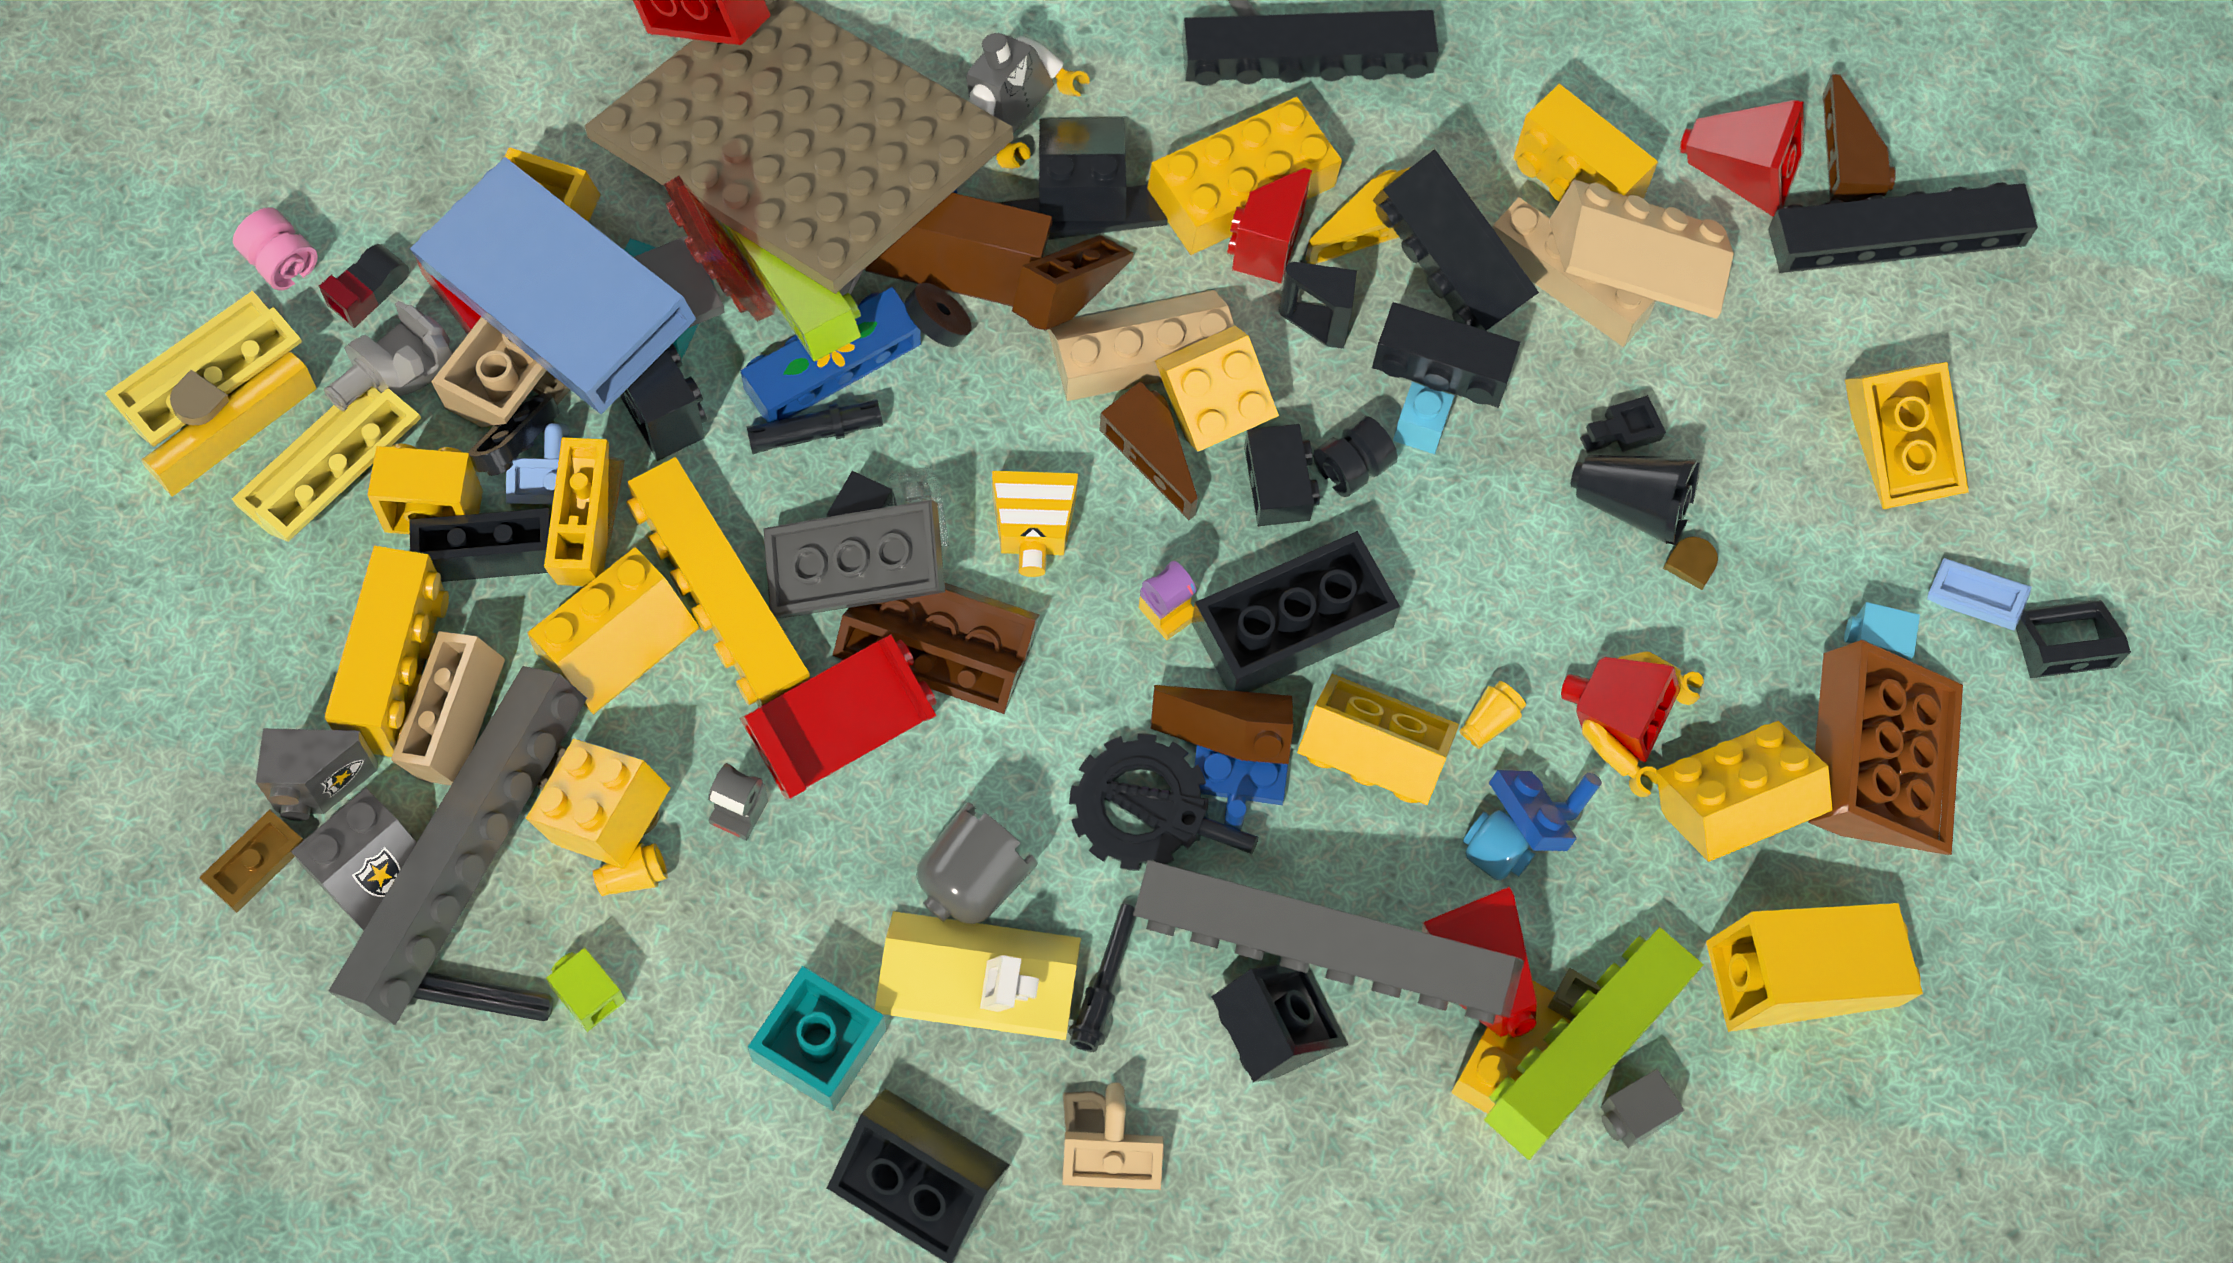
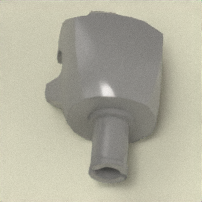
[324,301,452,411]

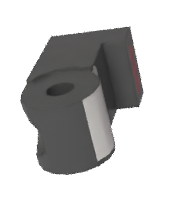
[708,763,768,841]

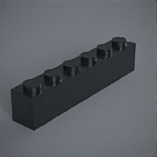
[1182,10,1439,86]
[1768,182,2038,273]

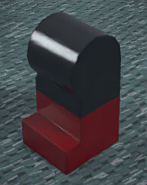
[319,244,409,329]

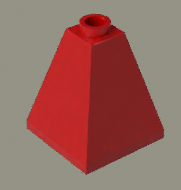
[1680,100,1804,217]
[1422,887,1537,1037]

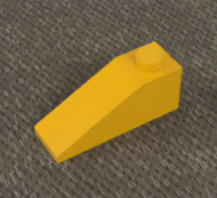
[1305,167,1411,264]
[544,437,609,586]

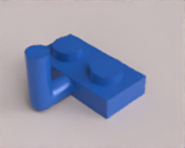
[1194,745,1288,830]
[1489,770,1602,851]

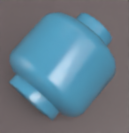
[1463,810,1535,880]

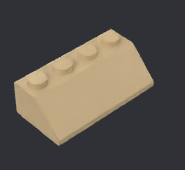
[1549,180,1734,319]
[1048,290,1234,401]
[431,317,546,427]

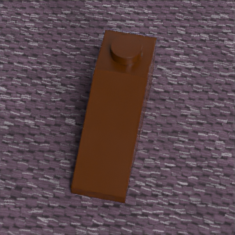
[1822,74,1896,202]
[1011,235,1133,331]
[1099,382,1198,520]
[1150,685,1293,764]

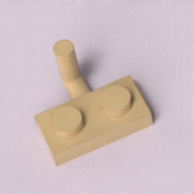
[1062,1082,1163,1190]

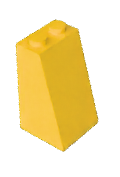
[1706,903,1923,1032]

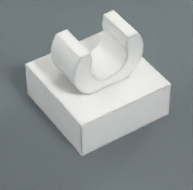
[980,955,1039,1012]

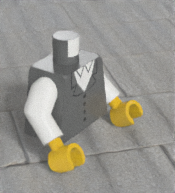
[966,33,1090,169]

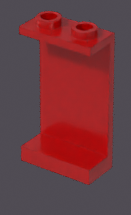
[739,634,937,799]

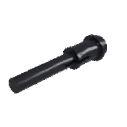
[1068,904,1136,1052]

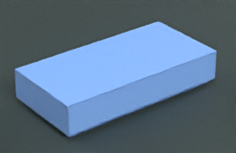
[1927,558,2032,631]

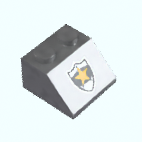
[255,728,378,821]
[291,787,417,931]

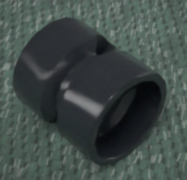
[1313,415,1398,498]

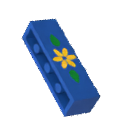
[740,287,921,423]

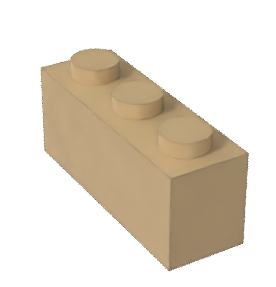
[391,631,505,786]

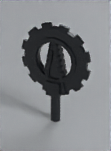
[1069,733,1258,871]

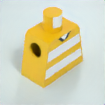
[992,471,1078,577]

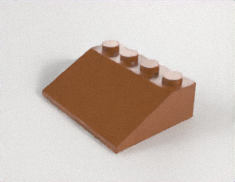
[1808,640,1963,855]

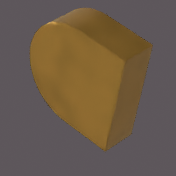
[1663,537,1718,590]

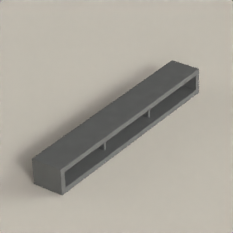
[328,666,587,1026]
[1133,860,1524,1024]

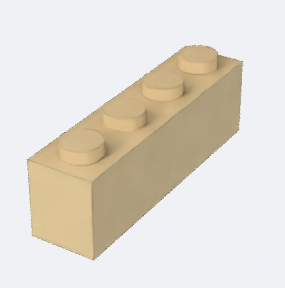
[1492,197,1656,347]

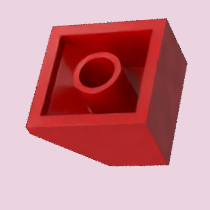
[1227,168,1312,284]

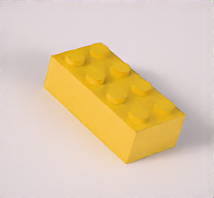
[1147,97,1342,255]
[324,545,449,757]

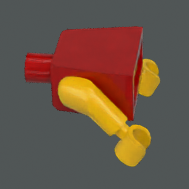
[1561,651,1704,797]

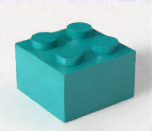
[747,966,886,1111]

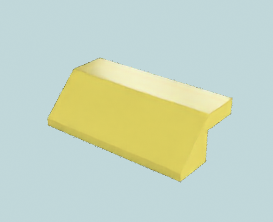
[105,290,302,447]
[232,387,421,542]
[874,911,1081,1040]

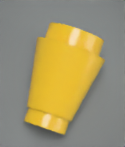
[1459,681,1526,749]
[593,843,668,897]

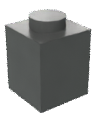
[1601,1069,1684,1148]

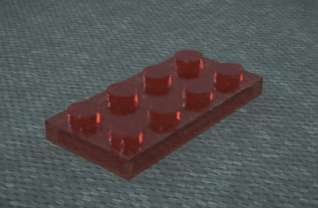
[664,175,774,321]

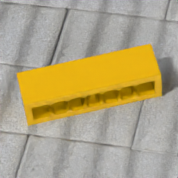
[141,351,317,497]

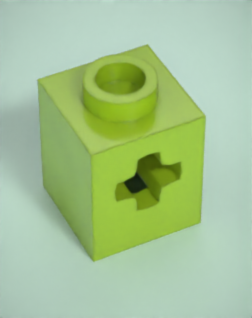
[546,947,626,1032]

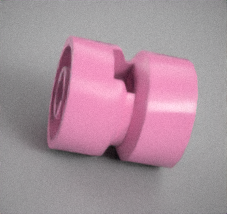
[233,207,318,291]

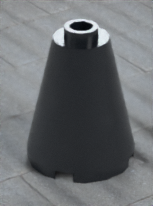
[1570,455,1700,545]

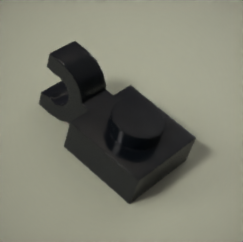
[1580,395,1666,453]

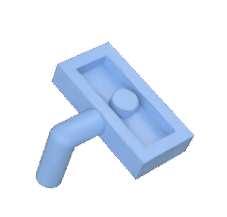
[506,423,570,504]

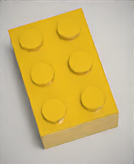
[1513,84,1658,202]
[1656,720,1833,862]

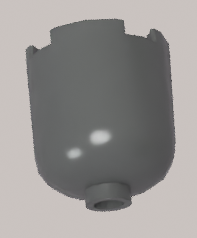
[916,802,1038,924]

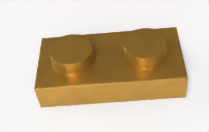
[199,809,304,913]

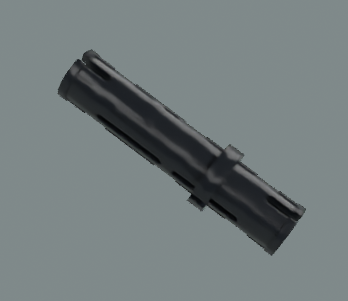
[746,398,883,454]

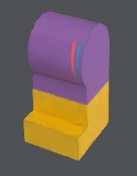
[1138,561,1197,640]

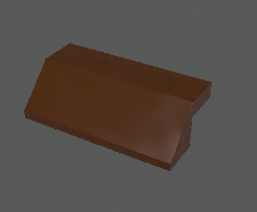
[865,193,1053,307]
[832,582,1040,714]

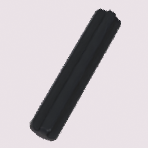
[413,972,553,1021]

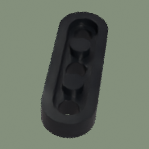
[468,393,560,476]

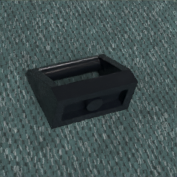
[1279,262,1357,349]
[2016,600,2131,679]

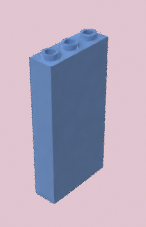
[410,157,696,414]

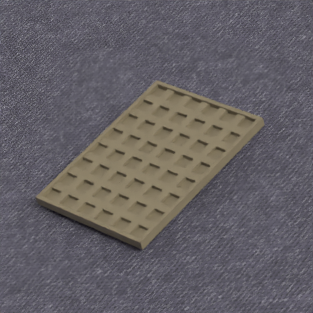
[584,0,1014,294]

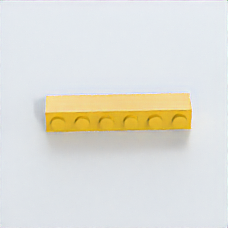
[626,457,810,707]

